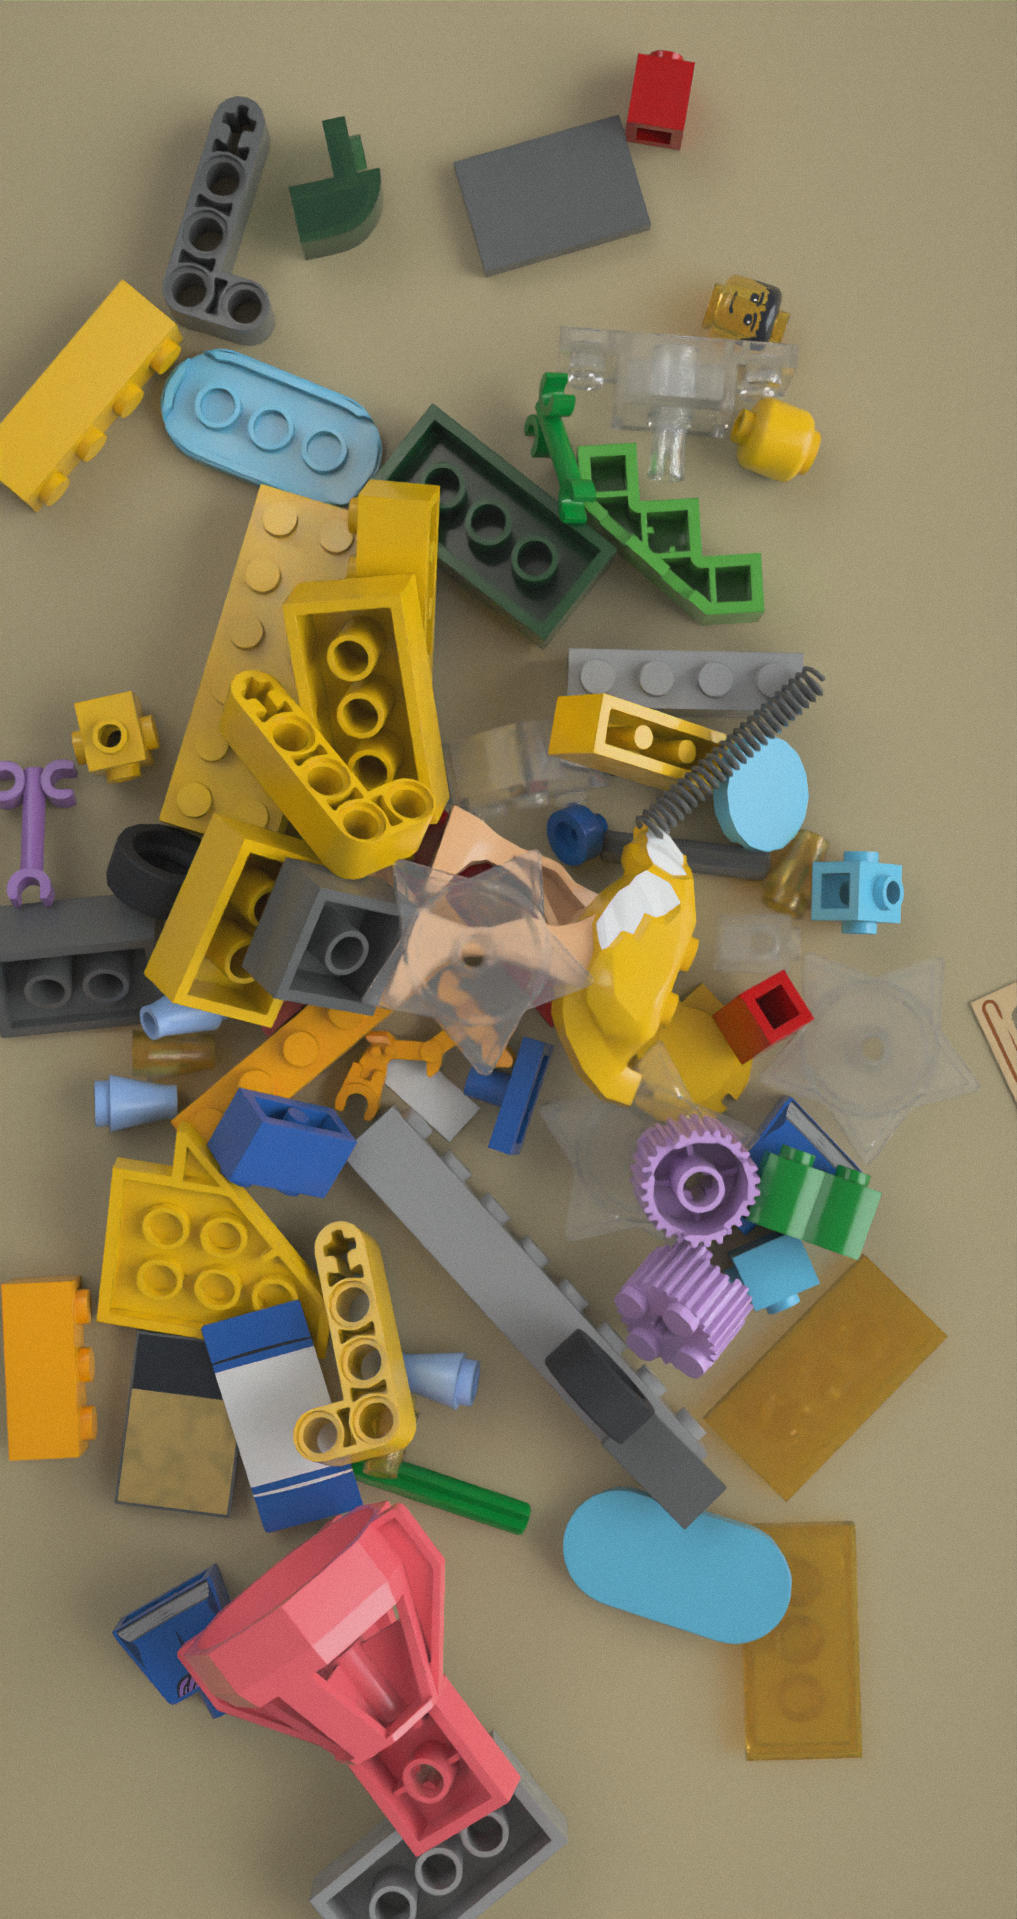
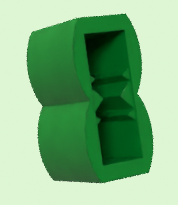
[741,1144,882,1260]

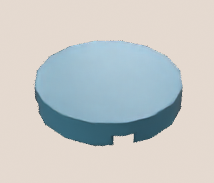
[713,735,809,852]

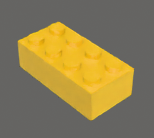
[281,573,450,824]

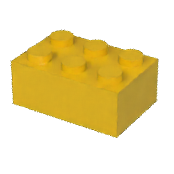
[144,812,325,1028]

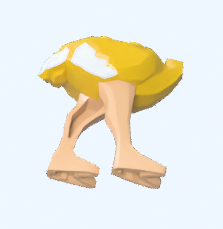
[381,805,699,1108]

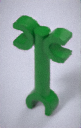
[524,372,596,524]

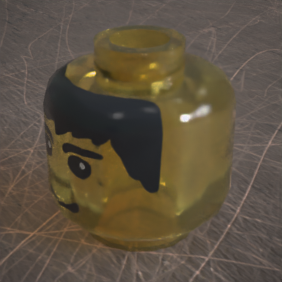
[701,274,791,360]

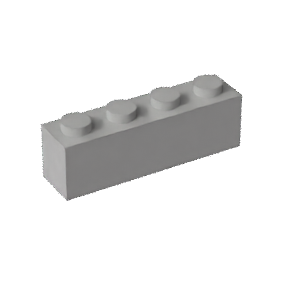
[566,648,804,719]

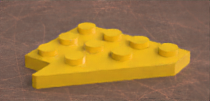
[96,1121,330,1359]

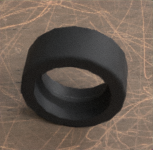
[106,824,202,920]
[545,1328,655,1444]

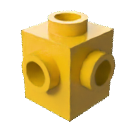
[71,691,160,784]

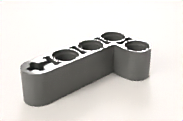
[162,96,275,346]

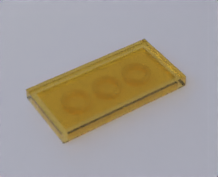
[702,1254,948,1502]
[741,1521,863,1761]

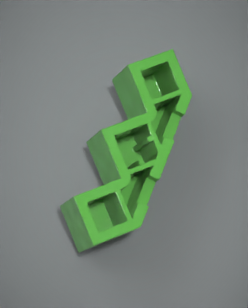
[576,443,765,626]

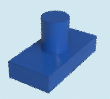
[464,1036,555,1155]

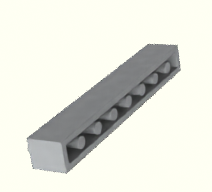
[347,1105,708,1502]

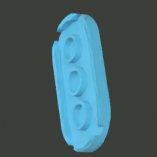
[160,349,383,508]
[563,1487,792,1644]

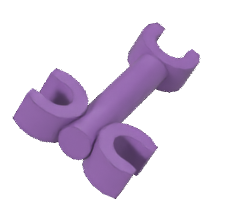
[0,759,78,908]

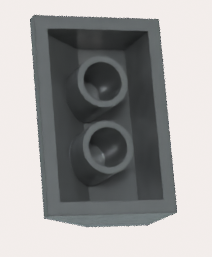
[0,895,165,1038]

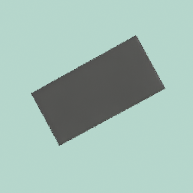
[601,1413,727,1530]

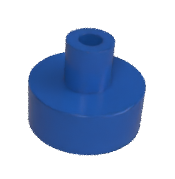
[547,804,608,866]

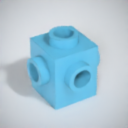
[811,851,904,934]

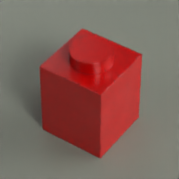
[625,50,695,151]
[712,969,815,1065]

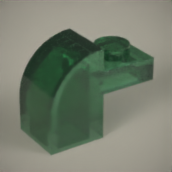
[289,116,384,261]

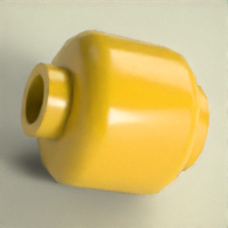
[730,397,821,482]

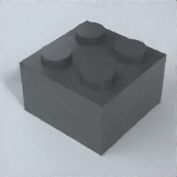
[241,857,418,1016]

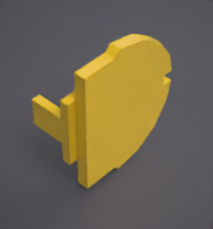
[627,983,753,1121]

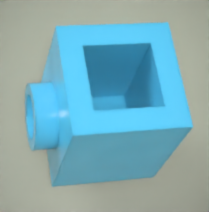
[723,1231,820,1315]

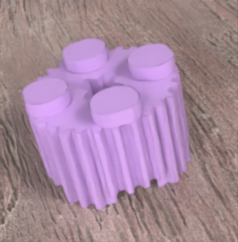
[630,1113,760,1248]
[614,1239,753,1379]

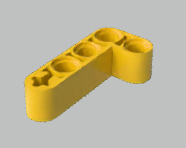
[219,669,436,880]
[293,1221,416,1467]

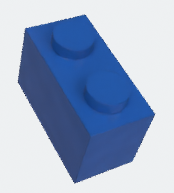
[207,1088,357,1198]

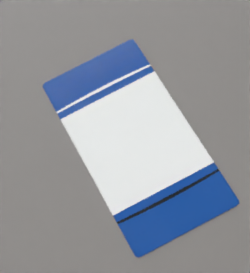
[201,1300,363,1533]

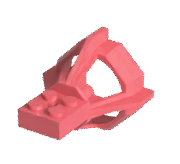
[177,1500,521,1857]

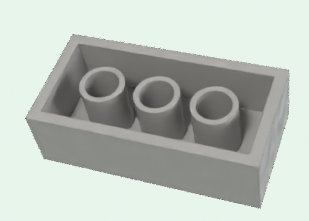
[309,1729,568,1919]

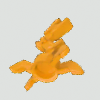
[335,968,517,1122]

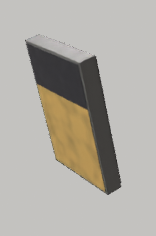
[114,1329,240,1518]

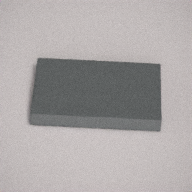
[454,114,651,277]

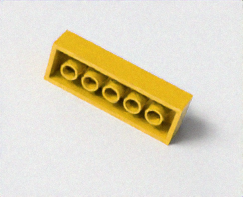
[159,484,357,836]

